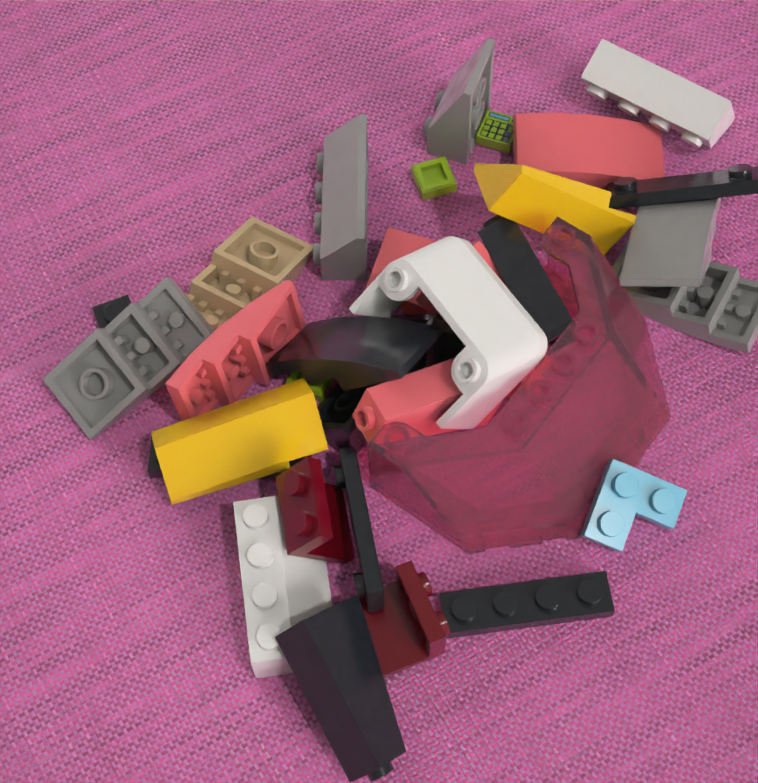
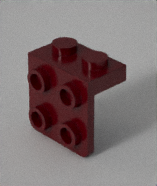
[275,457,354,564]
[359,560,450,678]

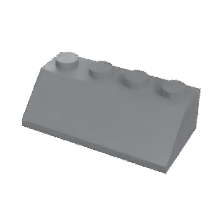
[313,114,369,280]

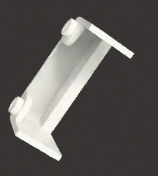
[349,236,548,429]

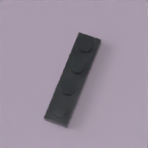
[439,571,615,639]

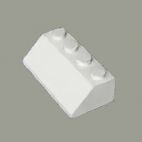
[581,39,735,148]
[233,496,332,678]

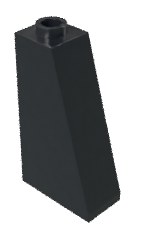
[477,215,582,357]
[275,595,406,783]

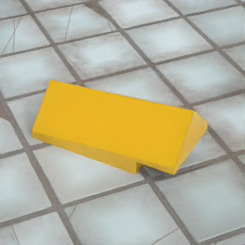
[474,163,636,258]
[151,378,328,505]

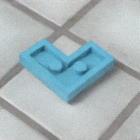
[580,459,688,552]

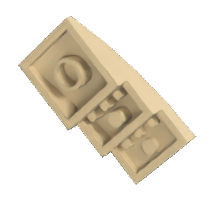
[187,216,313,330]

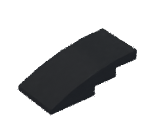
[266,316,443,391]

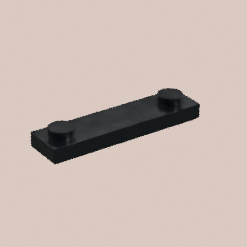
[607,164,758,209]
[333,446,385,613]

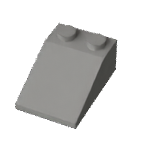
[422,38,495,165]

